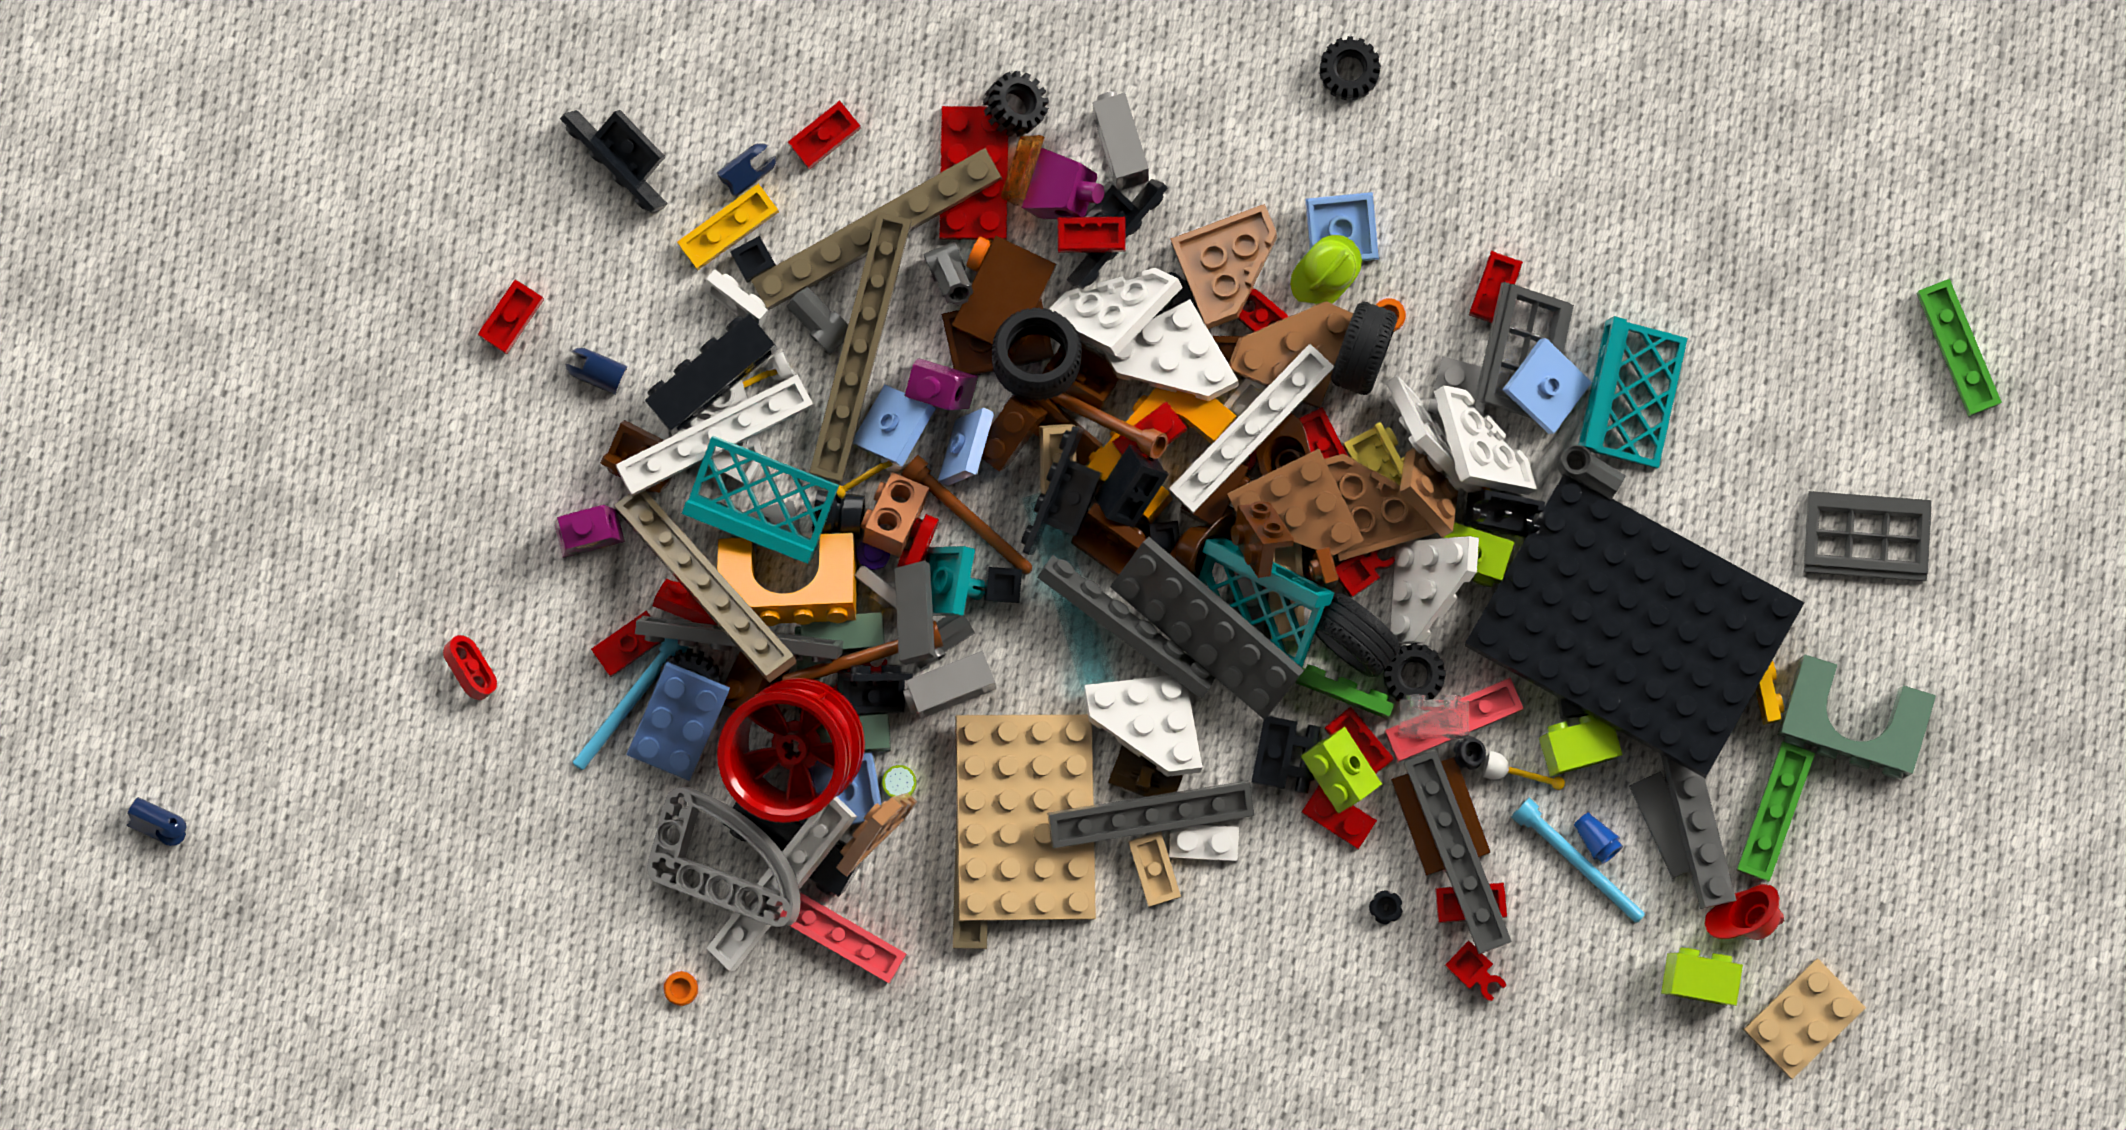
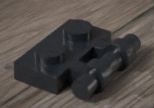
[1251,716,1321,794]

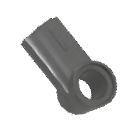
[923,241,974,306]
[787,287,848,355]
[1557,445,1626,500]
[915,615,975,671]

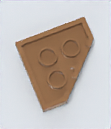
[1170,204,1277,329]
[1229,301,1353,408]
[1227,449,1364,556]
[1325,454,1437,561]
[836,793,917,877]

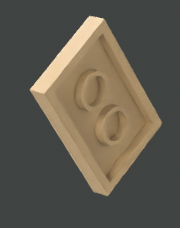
[1743,958,1866,1079]

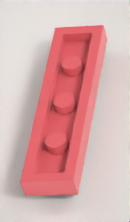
[1384,678,1524,762]
[780,892,907,984]

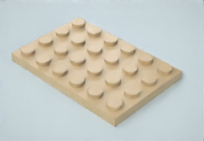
[955,714,1096,921]

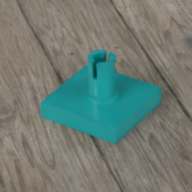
[926,546,986,616]

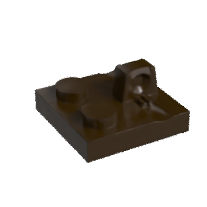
[1108,745,1183,797]

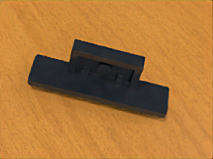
[560,110,668,213]
[1067,179,1168,289]
[1021,426,1103,555]

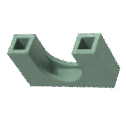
[795,612,891,752]
[1777,654,1936,780]

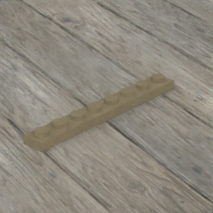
[751,148,1003,310]
[809,211,912,482]
[614,490,797,683]

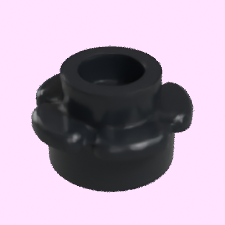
[1453,736,1486,770]
[1369,890,1403,924]

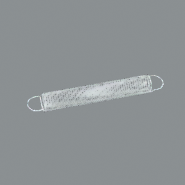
[1533,408,1581,487]

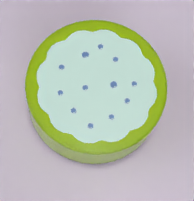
[882,765,917,797]

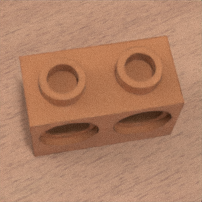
[860,472,929,557]

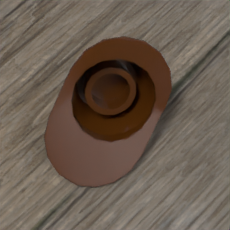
[1255,413,1311,476]
[1170,514,1236,578]

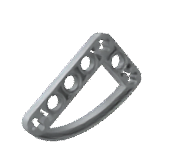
[647,787,801,927]

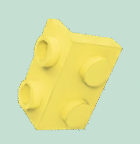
[1343,422,1405,486]

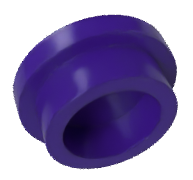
[857,540,890,570]

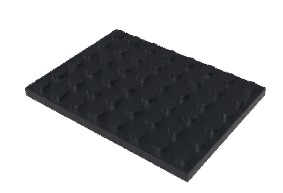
[1465,474,1805,778]

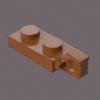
[1305,547,1339,590]

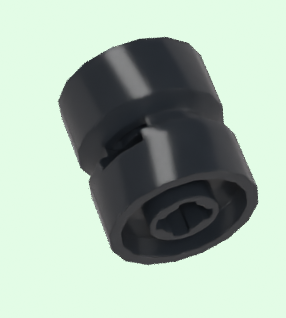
[812,490,865,539]

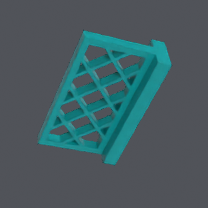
[1578,316,1688,468]
[681,436,839,564]
[1198,537,1335,668]

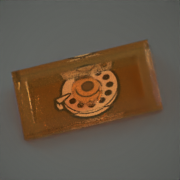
[1001,135,1045,206]

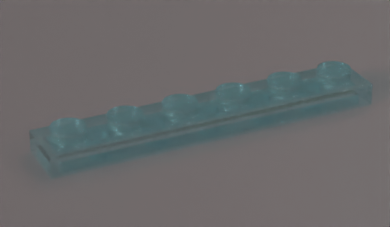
[1022,492,1115,692]

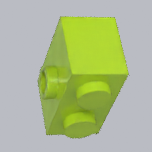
[1444,522,1514,587]
[1539,715,1623,777]
[1301,727,1382,813]
[1661,947,1743,1006]

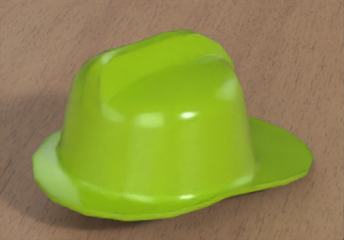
[1290,235,1362,304]

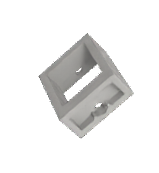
[1093,91,1149,191]
[903,650,997,719]

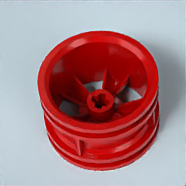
[717,678,865,823]

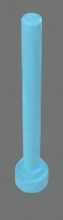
[573,638,689,770]
[1511,797,1645,923]

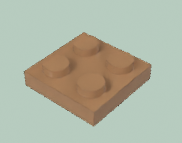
[1400,448,1458,538]

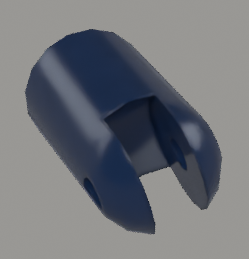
[717,143,776,198]
[565,347,628,395]
[126,797,187,846]

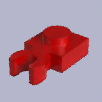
[1335,549,1395,599]
[1444,940,1507,1002]

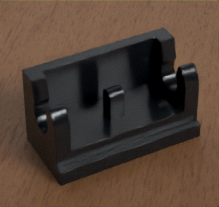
[1095,444,1169,528]
[1464,490,1545,538]

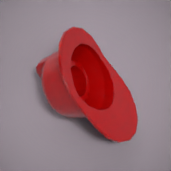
[1704,884,1785,940]

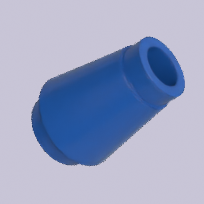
[1574,812,1623,864]

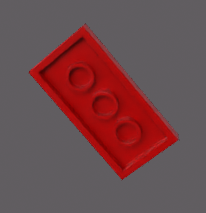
[939,106,1008,240]

